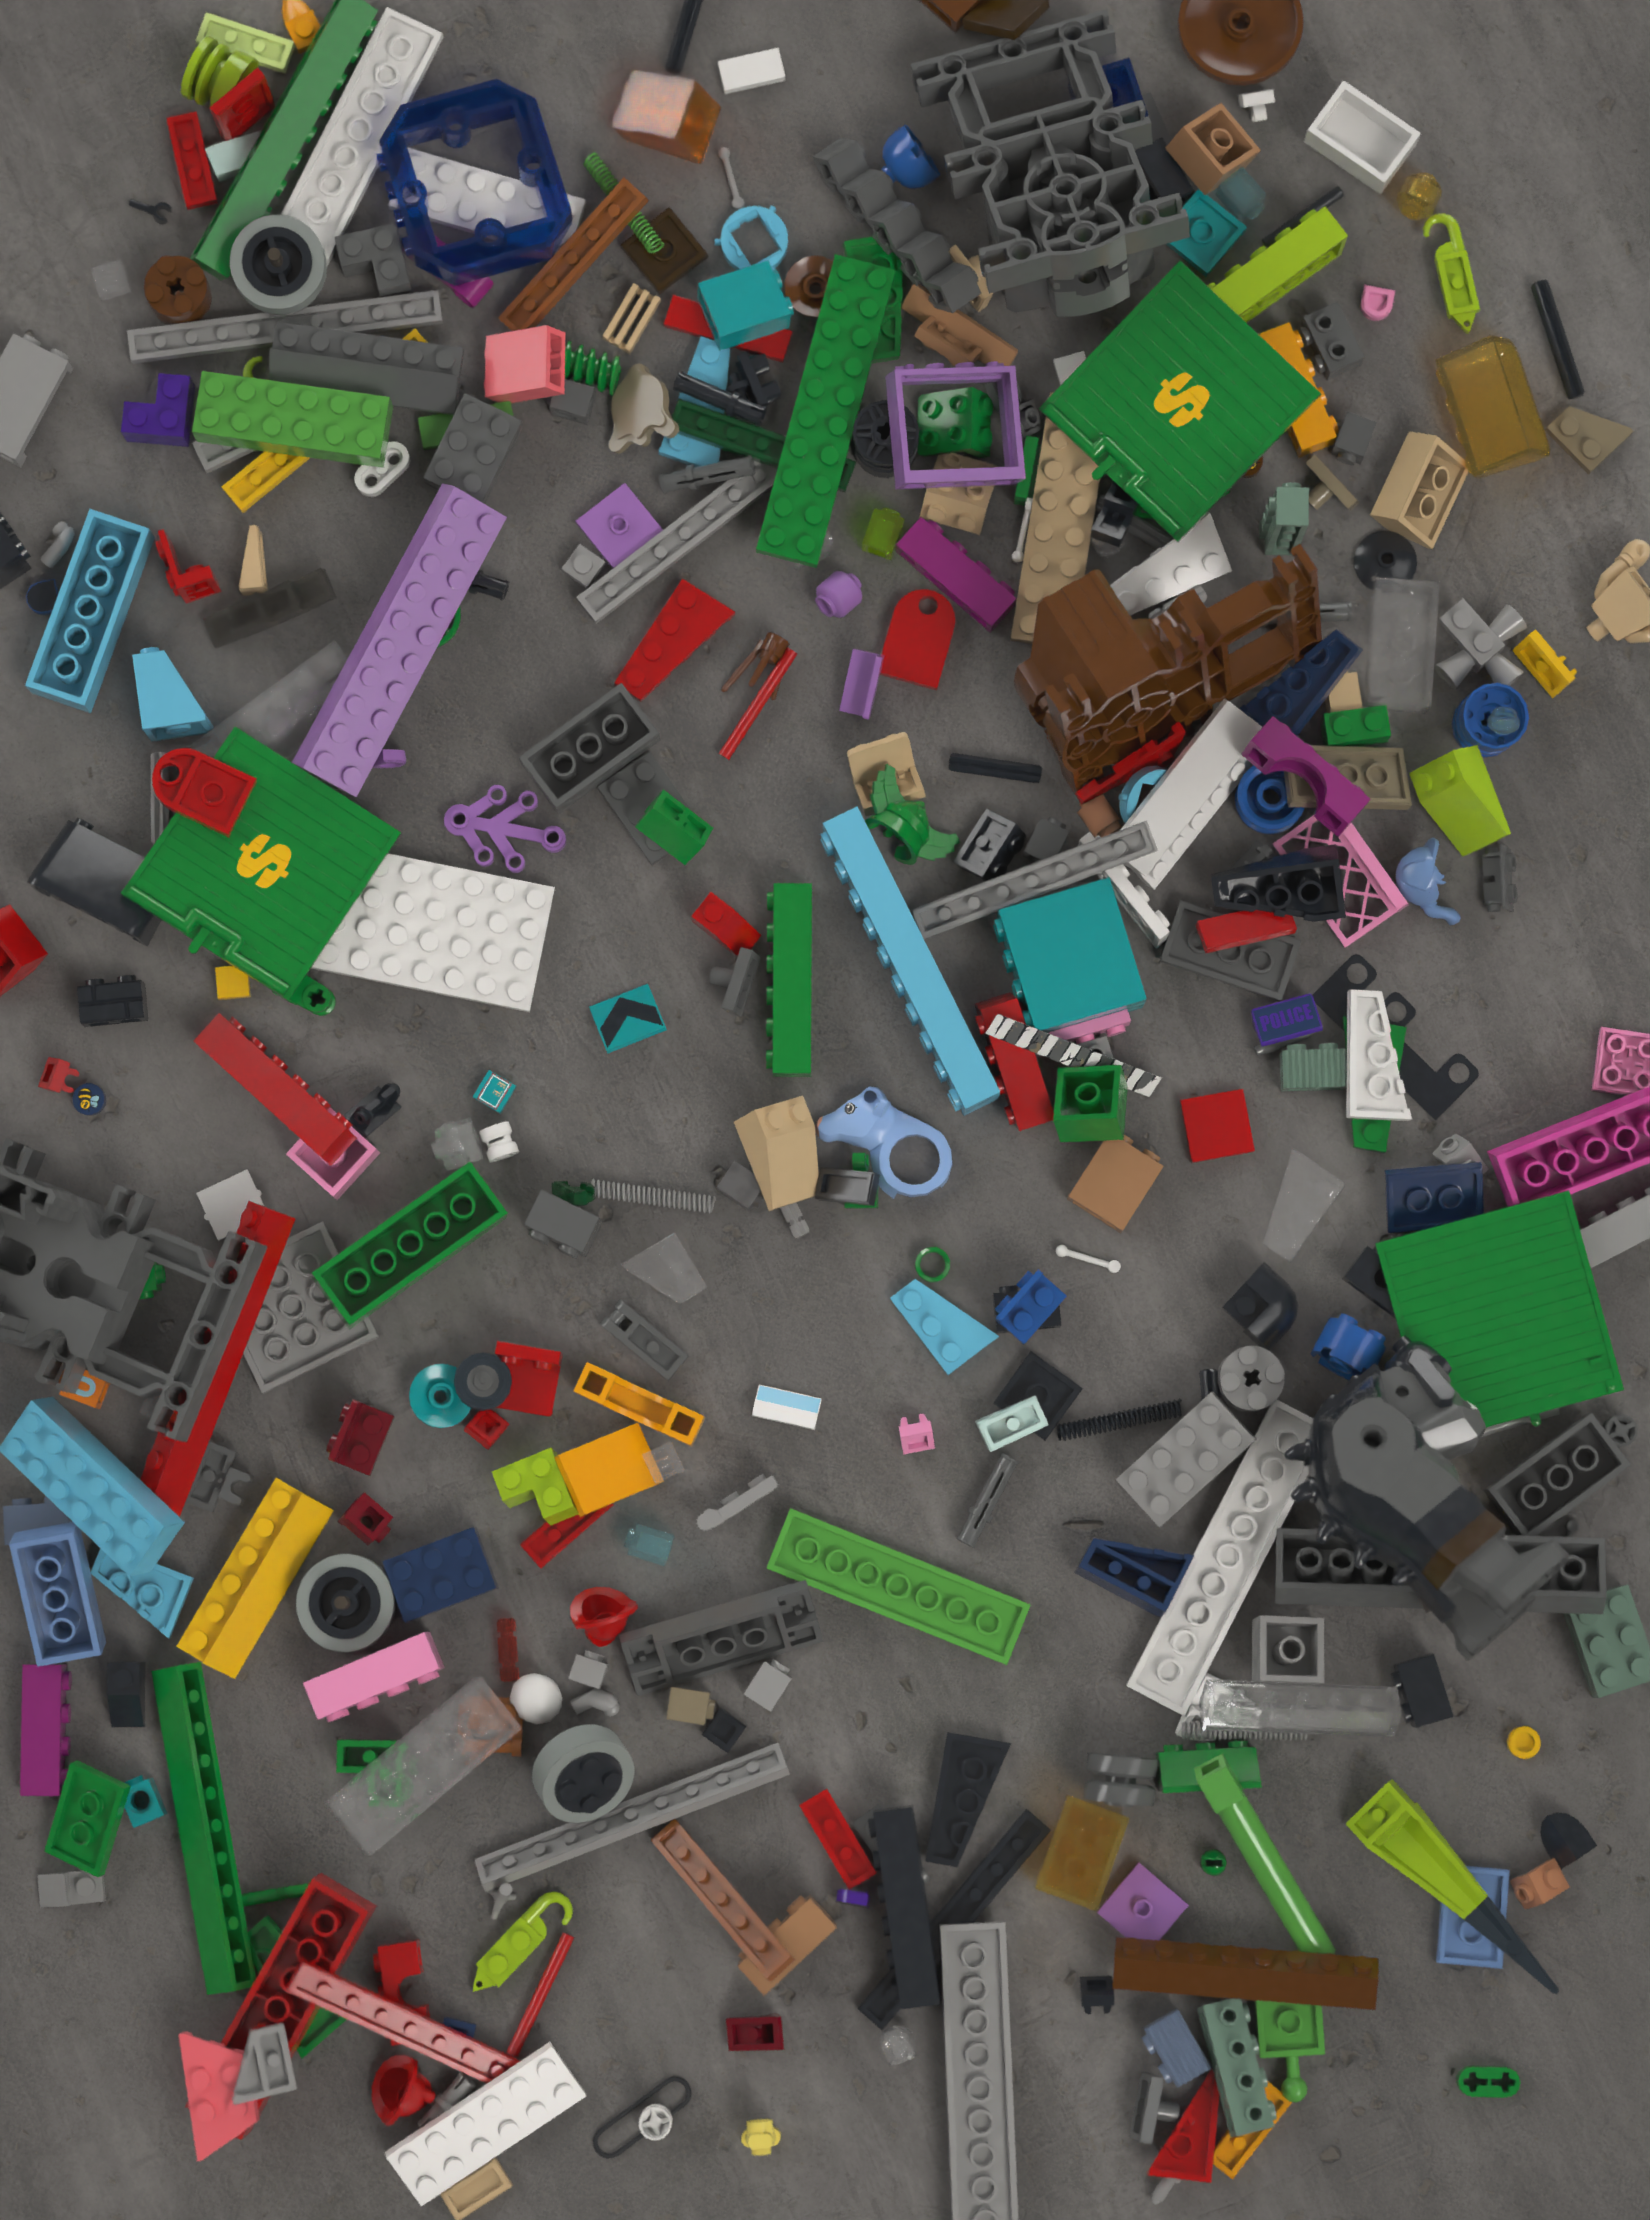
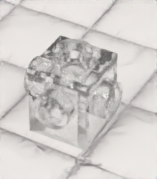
[431,1117,483,1171]

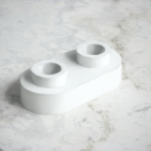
[354,442,410,497]

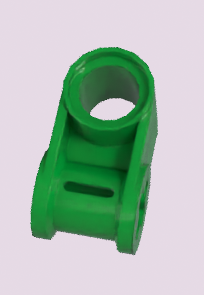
[272,975,336,1016]

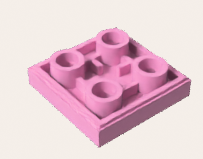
[1591,1027,1650,1096]

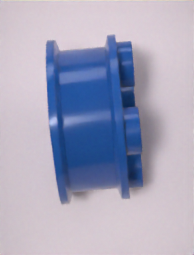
[1235,766,1305,834]

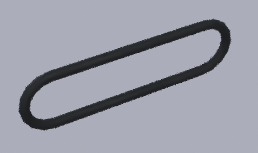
[593,2077,691,2159]

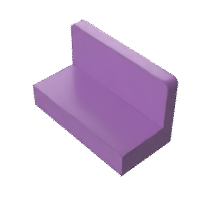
[839,648,884,720]

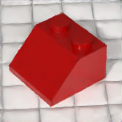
[0,904,48,997]

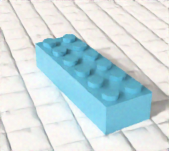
[25,509,155,713]
[0,1397,185,1576]

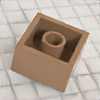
[1165,103,1261,195]

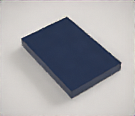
[1385,1162,1484,1233]

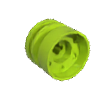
[181,37,259,107]

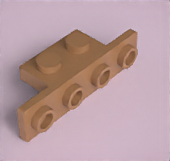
[901,284,1018,366]

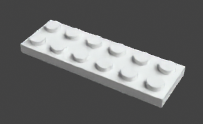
[388,147,586,257]
[385,2042,586,2206]

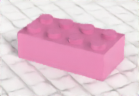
[303,1632,445,1723]

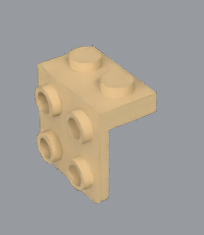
[920,453,997,535]
[847,732,926,816]

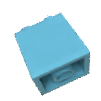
[132,647,214,742]

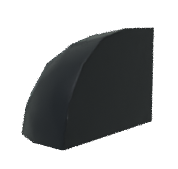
[1540,1812,1597,1869]

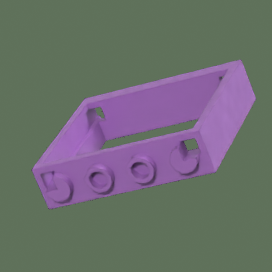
[885,361,1026,489]

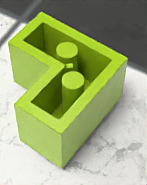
[492,1447,579,1525]

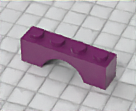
[1241,716,1371,837]

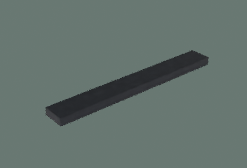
[857,1809,1051,2030]

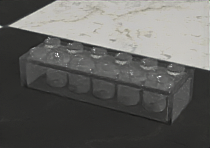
[323,1677,522,1856]

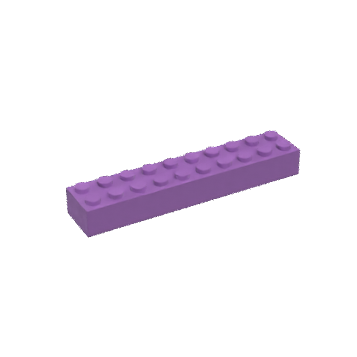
[292,483,507,797]

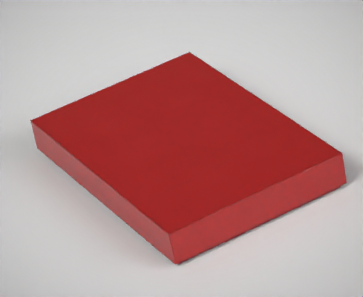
[209,67,275,141]

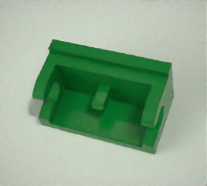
[635,789,713,865]

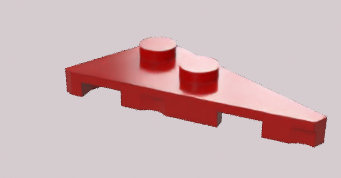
[1075,722,1186,805]
[1147,2068,1219,2183]

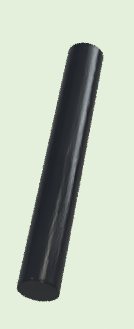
[1262,186,1344,248]

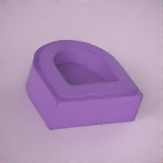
[372,749,406,768]

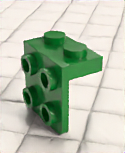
[917,387,993,458]

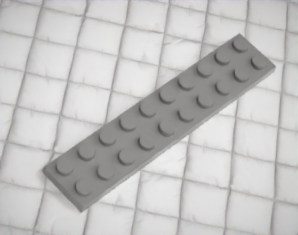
[939,1921,1019,2220]

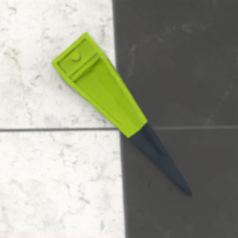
[1346,1779,1559,1994]

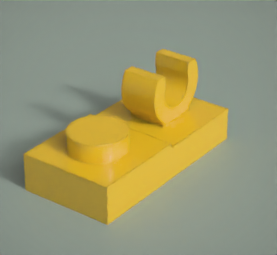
[1512,629,1577,698]

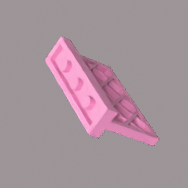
[1273,815,1409,948]

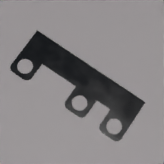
[1312,954,1479,1120]

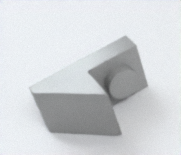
[38,1870,106,1908]

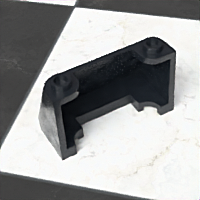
[27,818,161,947]

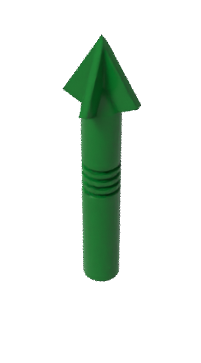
[241,1879,311,1907]

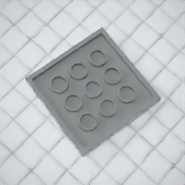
[243,1221,379,1394]

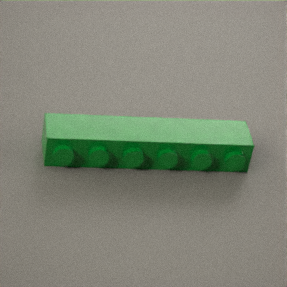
[766,883,812,1077]

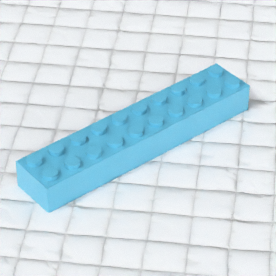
[820,807,1000,1116]

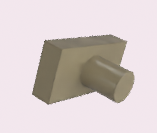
[1306,454,1360,511]

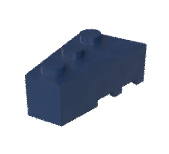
[1074,1538,1195,1618]

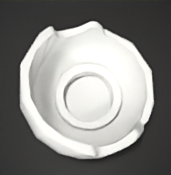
[510,1673,562,1725]

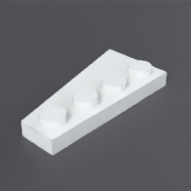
[1110,512,1232,615]

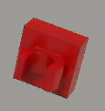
[38,1057,80,1093]

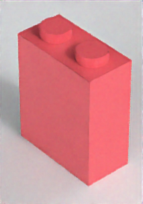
[484,325,566,403]

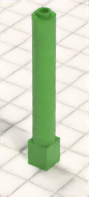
[1194,1753,1336,1954]

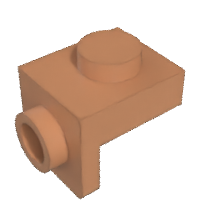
[1510,1858,1570,1909]

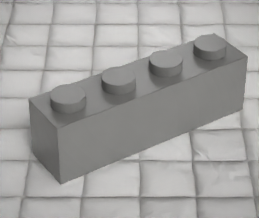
[1580,1187,1650,1268]

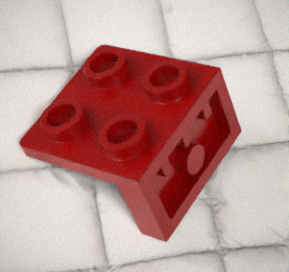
[155,529,222,604]
[495,1341,563,1417]

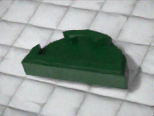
[552,1181,595,1206]

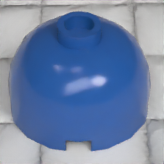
[882,125,940,189]

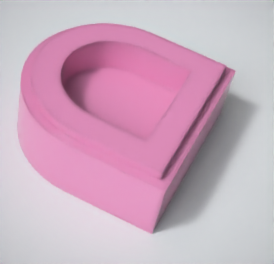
[1360,285,1395,321]

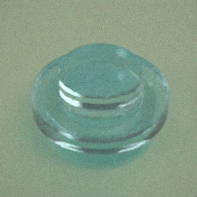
[1487,707,1520,735]

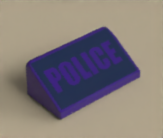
[1251,994,1323,1047]

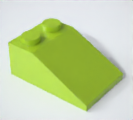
[1409,745,1511,857]

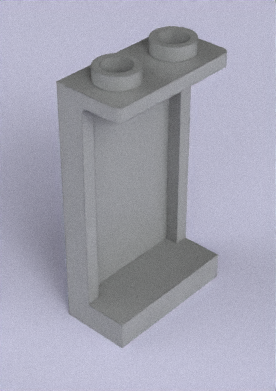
[0,333,73,468]

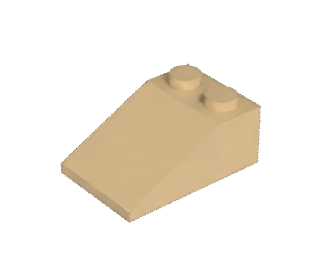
[734,1096,819,1211]

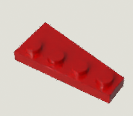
[614,579,736,702]

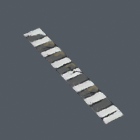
[985,1014,1162,1097]

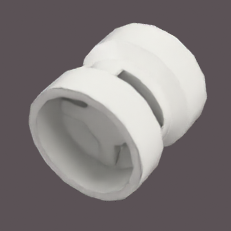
[479,1121,519,1163]
[639,2104,672,2140]

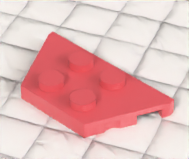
[179,2031,260,2161]

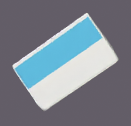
[752,1385,822,1430]

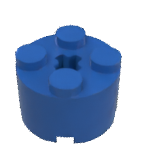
[1310,1313,1386,1380]

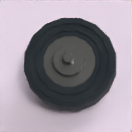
[454,1352,512,1411]

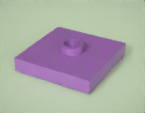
[576,483,663,569]
[1097,1862,1189,1940]

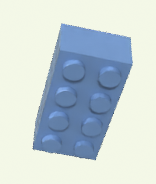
[9,1522,106,1667]

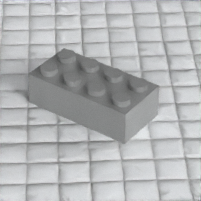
[1116,1391,1256,1528]

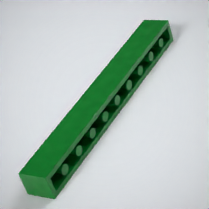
[190,0,378,281]
[151,1662,256,1995]

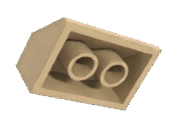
[1370,431,1471,549]

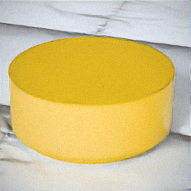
[1507,1726,1541,1759]

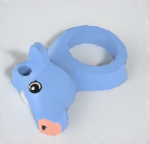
[815,1086,952,1199]

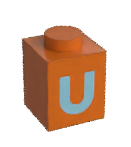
[58,1369,110,1409]

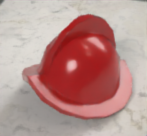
[570,1587,638,1647]
[372,2055,435,2127]

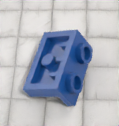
[995,1269,1067,1345]

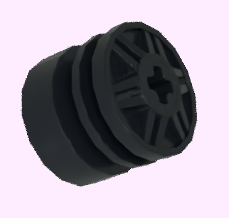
[853,400,919,478]

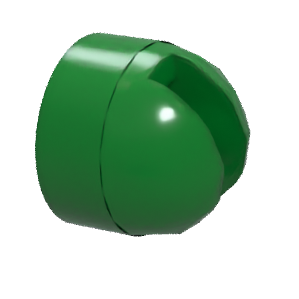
[1200,1849,1227,1876]

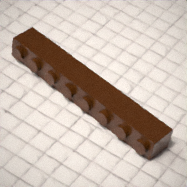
[1113,1937,1379,2010]

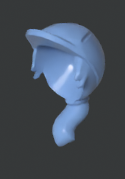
[1395,838,1460,925]

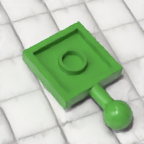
[1255,2000,1325,2102]

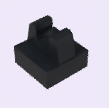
[1080,1976,1115,2014]

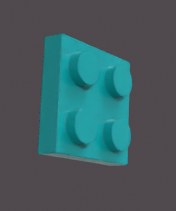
[1166,188,1247,277]

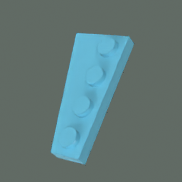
[659,336,731,467]

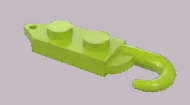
[1423,213,1480,334]
[472,1891,573,1992]

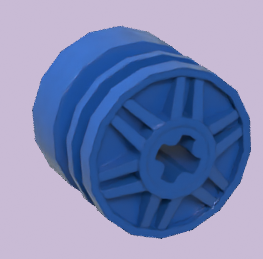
[1451,683,1529,758]

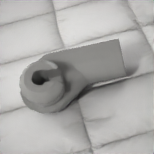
[40,522,75,568]
[570,1688,620,1717]

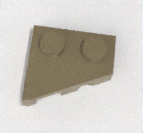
[1545,406,1634,475]

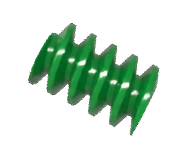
[565,340,622,396]

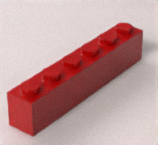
[193,1013,357,1166]

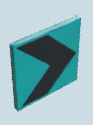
[589,984,667,1054]

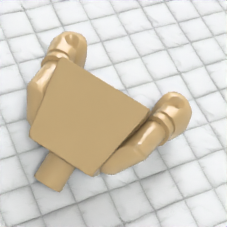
[1587,539,1650,643]

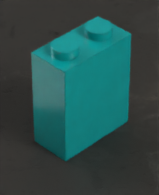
[697,260,794,351]

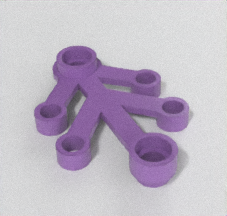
[444,785,566,873]

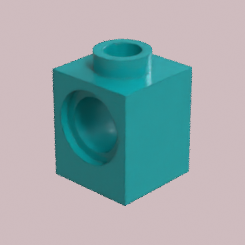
[124,1775,168,1828]

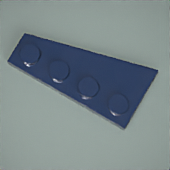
[1239,629,1363,736]

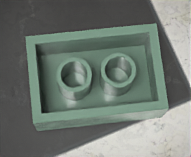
[1563,1584,1650,1698]

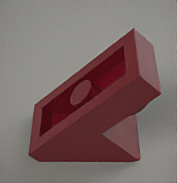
[726,2013,784,2051]

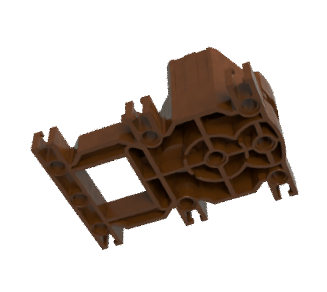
[1014,544,1322,794]

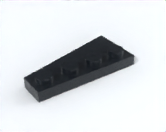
[925,1732,1011,1867]

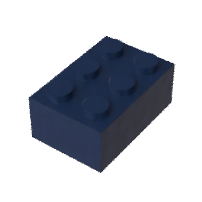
[382,1527,499,1623]

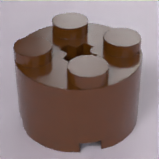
[144,255,212,325]

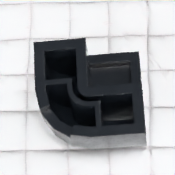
[1222,1262,1298,1351]

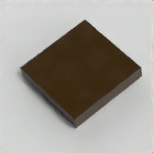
[962,0,1050,41]
[620,207,708,295]

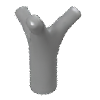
[486,1883,516,1920]

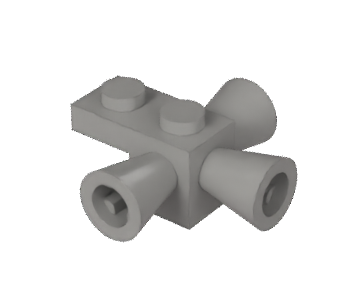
[1434,598,1527,690]

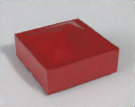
[463,1409,510,1450]

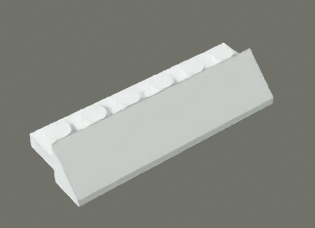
[1120,699,1262,890]

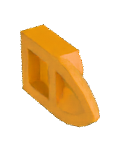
[282,0,320,54]

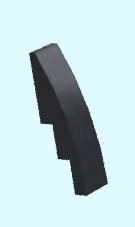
[1090,481,1139,548]

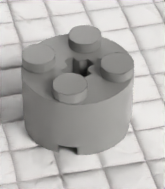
[1218,1346,1285,1412]

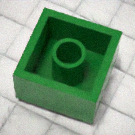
[1053,1065,1128,1142]

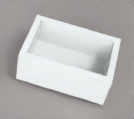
[1304,80,1421,195]

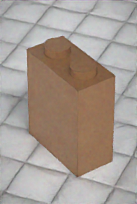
[1067,1135,1164,1233]

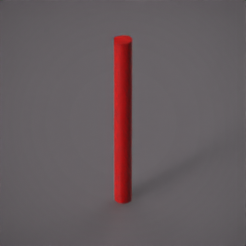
[718,647,798,760]
[506,1932,575,2057]

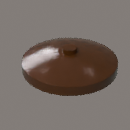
[1178,0,1304,85]

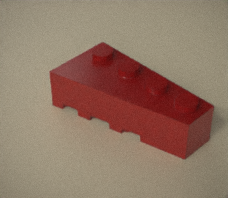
[974,992,1054,1131]

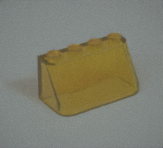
[1435,335,1550,478]

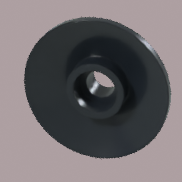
[1354,531,1417,593]

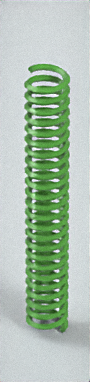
[584,153,664,253]

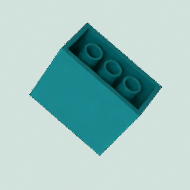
[993,877,1147,1033]

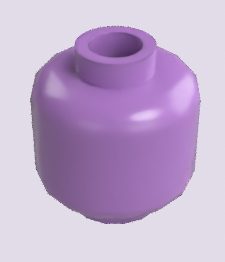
[815,571,862,618]

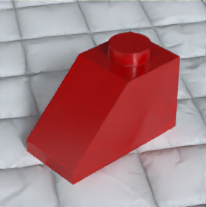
[691,892,762,957]

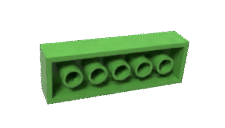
[192,371,393,468]

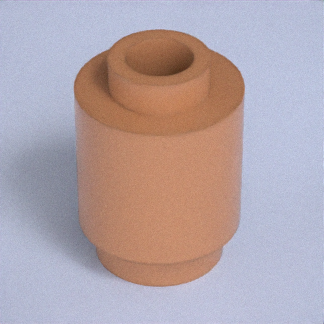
[1077,794,1122,837]

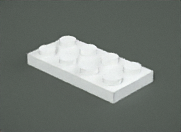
[1078,832,1170,948]

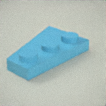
[890,1279,999,1375]
[91,1548,194,1639]

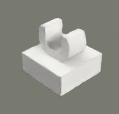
[1238,89,1275,122]

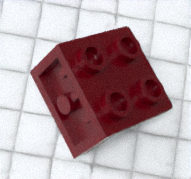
[326,1399,395,1476]

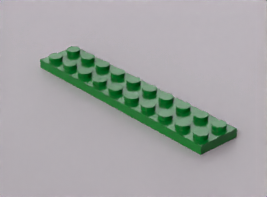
[756,254,896,568]

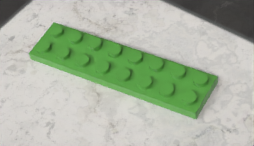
[766,1508,1030,1665]

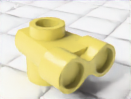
[741,2119,781,2155]

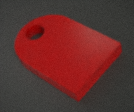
[880,589,955,691]
[152,748,257,837]

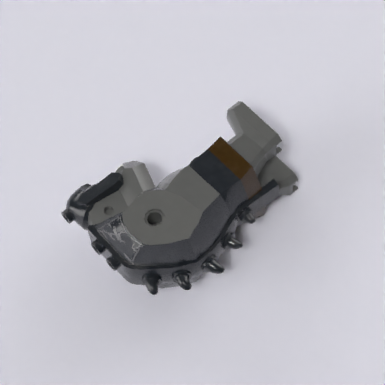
[1284,1335,1569,1661]

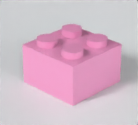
[286,1108,380,1200]

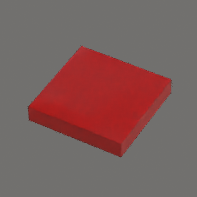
[1180,1089,1255,1163]

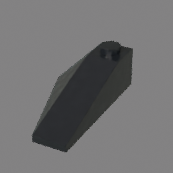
[1211,844,1346,922]

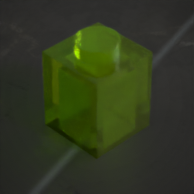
[862,507,904,561]

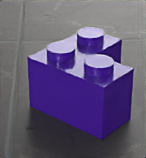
[121,373,195,447]

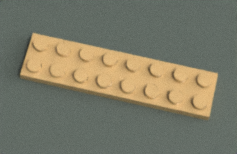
[1010,392,1100,644]

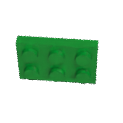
[44,1760,131,1877]

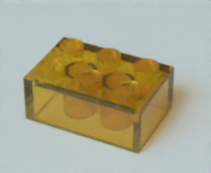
[1033,1794,1130,1912]

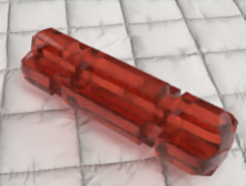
[497,1618,519,1682]

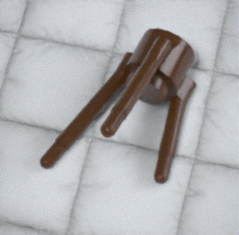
[721,632,790,701]

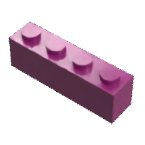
[896,517,1016,633]
[20,1664,72,1796]

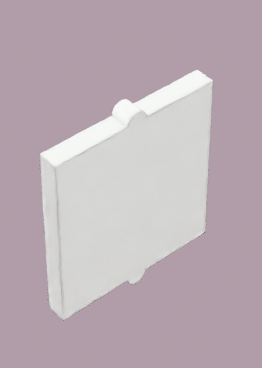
[197,1170,264,1241]

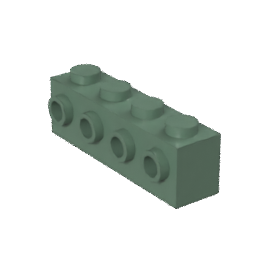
[1259,482,1309,556]
[1197,1998,1276,2138]

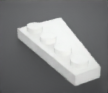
[1346,990,1412,1121]

